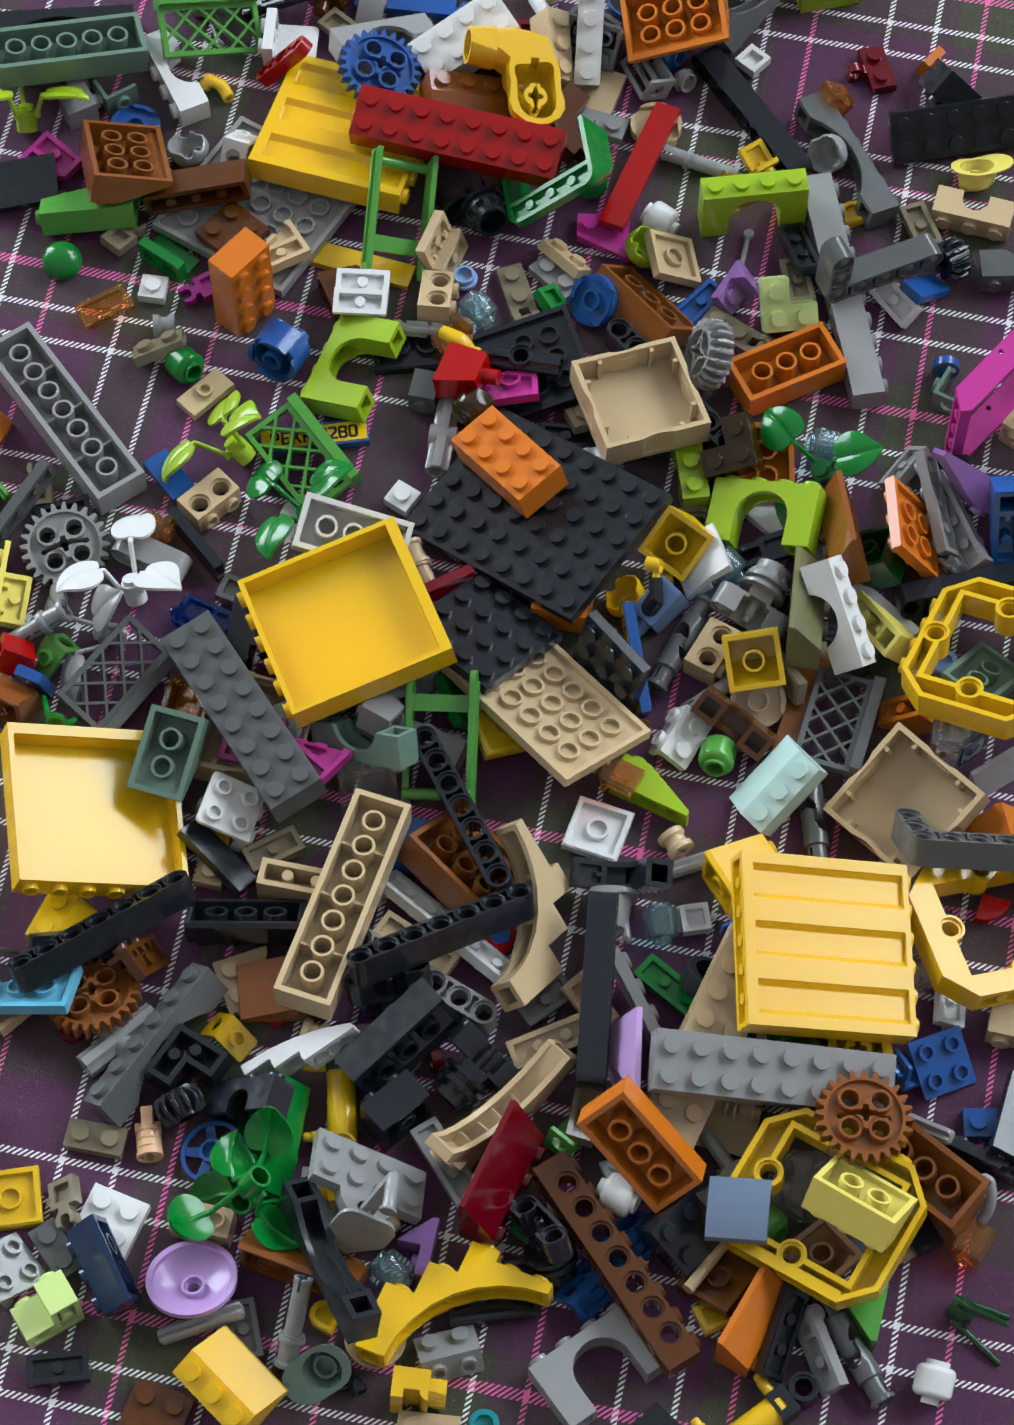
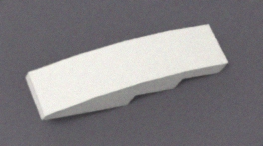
[240,1023,361,1077]

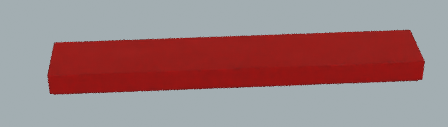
[599,101,681,233]

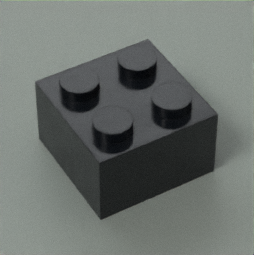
[360,1068,431,1152]
[634,1190,720,1277]

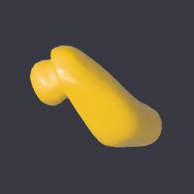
[438,325,481,350]

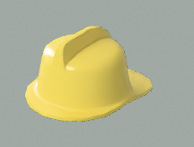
[951,154,1014,192]

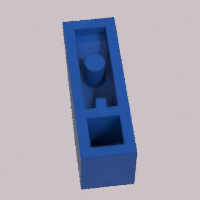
[988,475,1014,565]

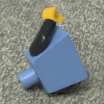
[635,556,690,638]

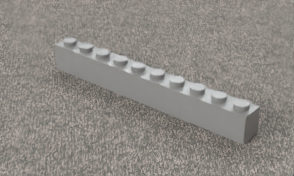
[805,172,888,410]

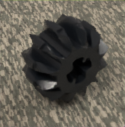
[935,235,975,283]
[153,1083,206,1128]

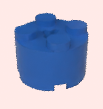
[248,317,310,382]

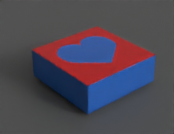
[485,927,517,956]

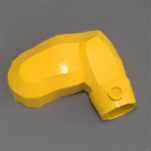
[463,26,565,126]

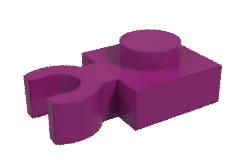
[178,270,213,308]

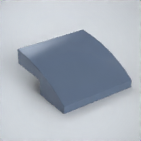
[704,1176,772,1245]

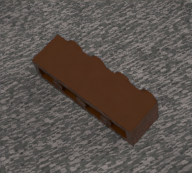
[142,158,252,216]

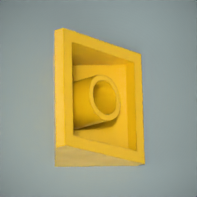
[637,505,715,582]

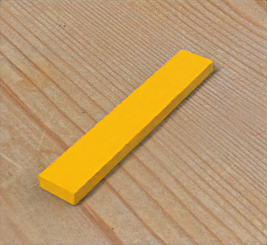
[309,243,416,291]

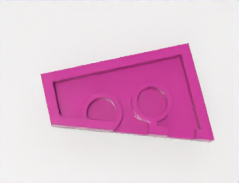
[484,370,540,407]

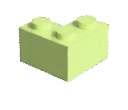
[758,275,819,333]
[10,1269,85,1350]

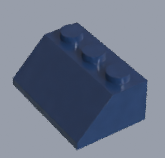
[66,1214,143,1318]

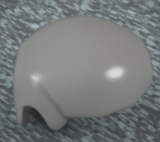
[166,131,209,168]
[807,133,848,174]

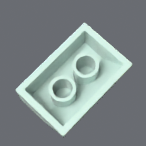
[729,735,828,837]

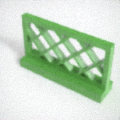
[153,0,262,59]
[245,392,363,504]

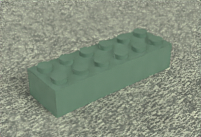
[0,12,149,89]

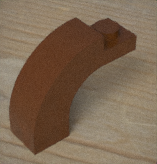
[550,82,590,166]

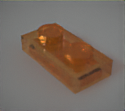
[74,283,134,330]

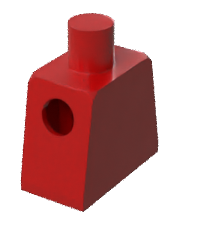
[432,342,502,398]

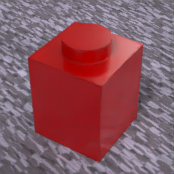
[0,632,38,679]

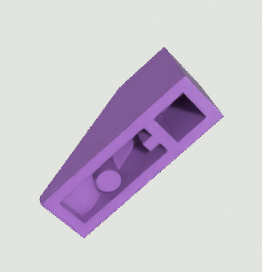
[932,447,991,518]

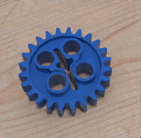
[337,28,421,99]

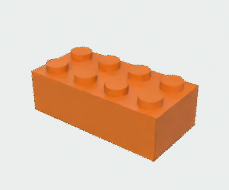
[208,227,276,339]
[726,321,847,416]
[451,405,568,519]
[576,1076,707,1214]

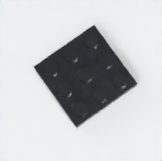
[572,610,651,714]

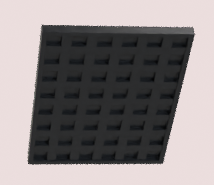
[406,406,673,625]

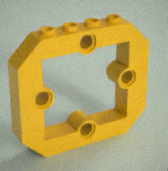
[898,577,1014,740]
[909,867,1014,1011]
[727,1107,927,1311]

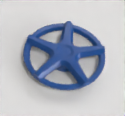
[180,1120,245,1181]

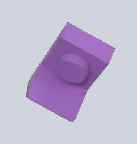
[710,260,759,316]
[397,1217,440,1284]

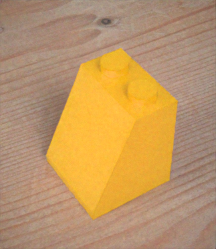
[701,833,778,921]

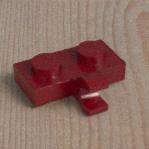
[846,45,898,95]

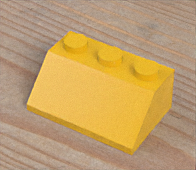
[172,1326,289,1425]

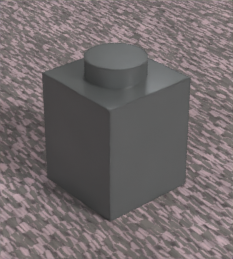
[408,368,439,414]

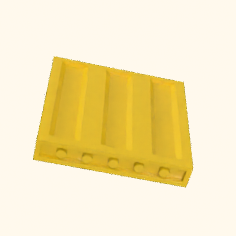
[248,56,424,214]
[730,850,919,1045]

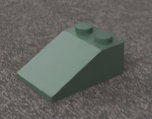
[939,641,1014,698]
[127,704,213,802]

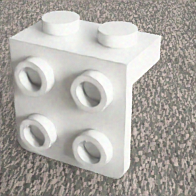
[258,8,319,66]
[196,771,266,853]

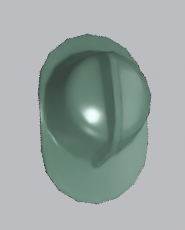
[282,1344,352,1405]

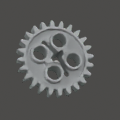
[20,502,111,587]

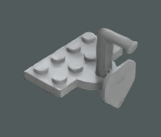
[307,1127,427,1253]

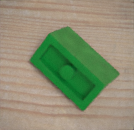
[138,235,200,284]

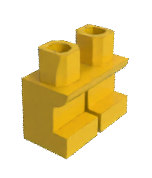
[390,1365,448,1413]

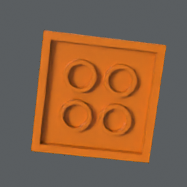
[883,475,942,579]

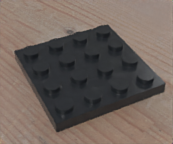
[469,304,586,420]
[433,573,563,695]

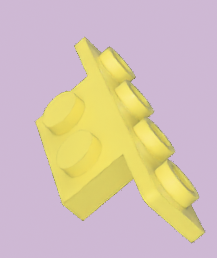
[0,540,33,629]

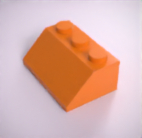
[714,1264,784,1378]

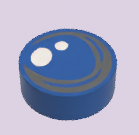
[932,355,959,379]

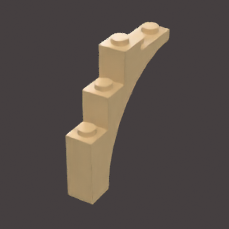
[490,818,571,1012]
[424,1039,577,1171]

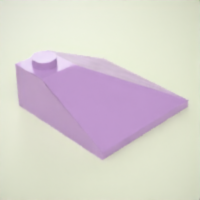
[607,1007,643,1088]

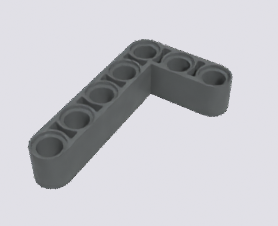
[815,233,944,303]
[891,808,1014,872]

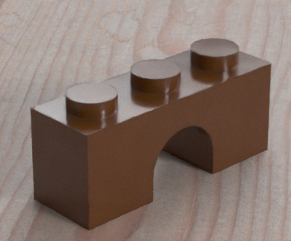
[690,684,778,762]

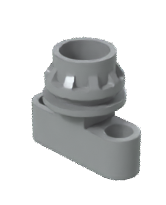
[709,558,791,641]

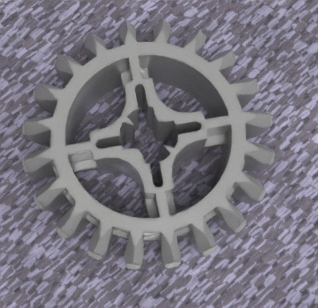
[683,318,736,391]

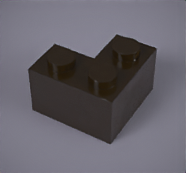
[699,411,765,483]

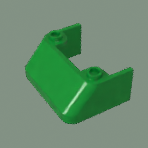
[501,114,613,227]

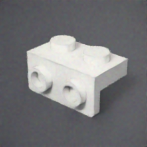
[648,704,712,771]

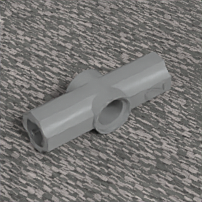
[425,398,459,479]
[76,1003,154,1078]

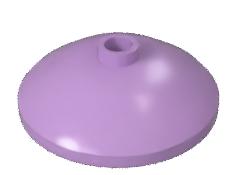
[145,1240,238,1319]

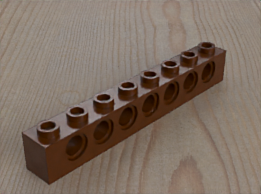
[532,1150,701,1379]

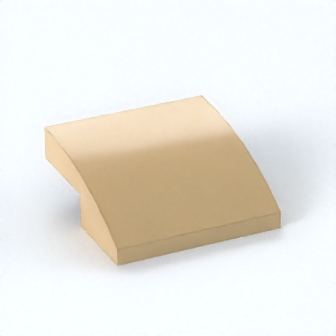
[415,210,468,272]

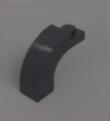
[569,856,674,895]

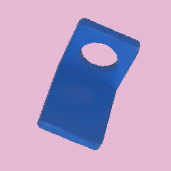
[893,1048,920,1092]

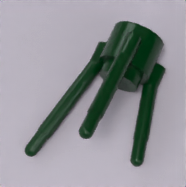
[946,1294,1010,1366]

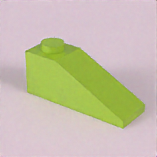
[609,753,689,828]

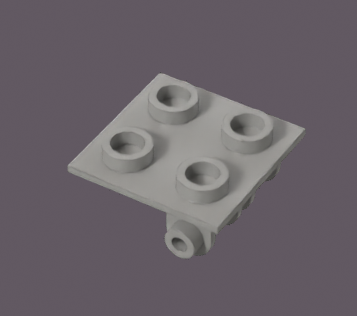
[0,1232,46,1308]

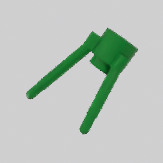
[41,695,81,726]

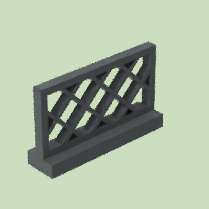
[55,614,174,729]
[797,666,886,781]

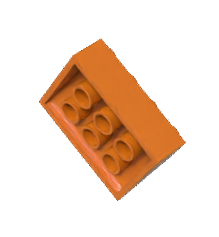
[620,0,730,64]

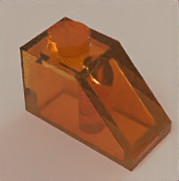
[943,1218,999,1270]

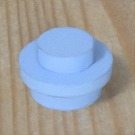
[453,265,478,291]

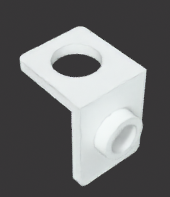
[220,130,258,162]

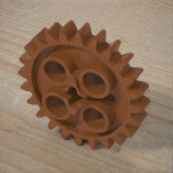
[49,958,143,1039]
[813,1070,914,1168]

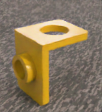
[200,1012,257,1062]

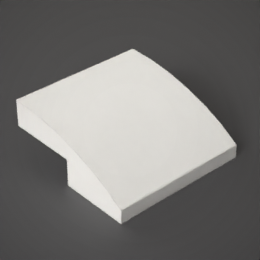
[332,268,391,317]
[680,523,733,601]

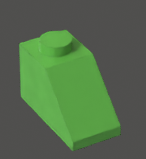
[844,1283,889,1351]

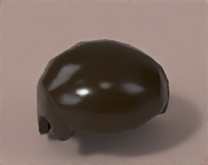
[452,388,496,427]

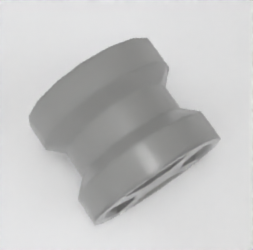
[153,314,176,338]

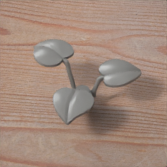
[44,583,127,702]

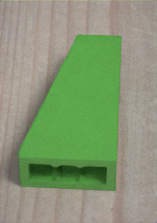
[35,188,141,236]

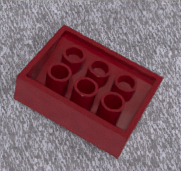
[458,1099,547,1246]

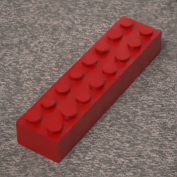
[349,84,567,187]

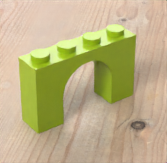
[697,168,809,237]
[300,315,406,424]
[705,475,828,557]

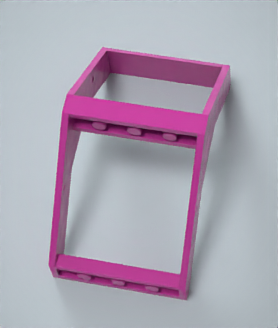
[944,329,1014,459]

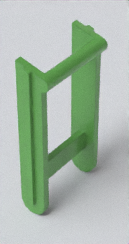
[361,145,439,282]
[401,670,480,806]

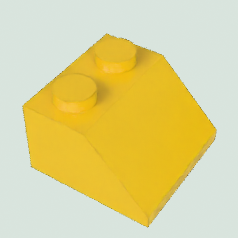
[721,626,786,693]
[25,894,98,966]

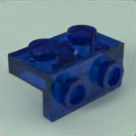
[170,591,231,636]

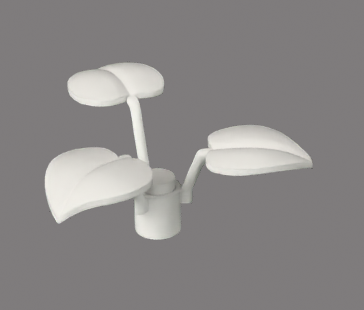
[56,513,182,607]

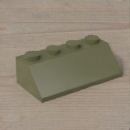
[784,546,830,670]

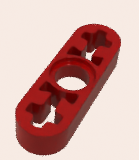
[256,35,313,88]

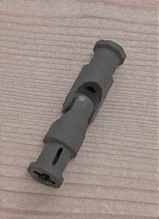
[647,594,714,696]
[799,783,829,858]
[810,1298,896,1410]

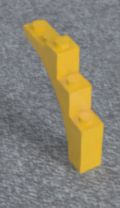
[355,1241,553,1369]

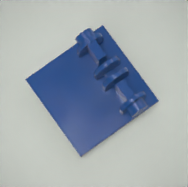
[903,1025,977,1101]

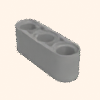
[110,537,193,582]

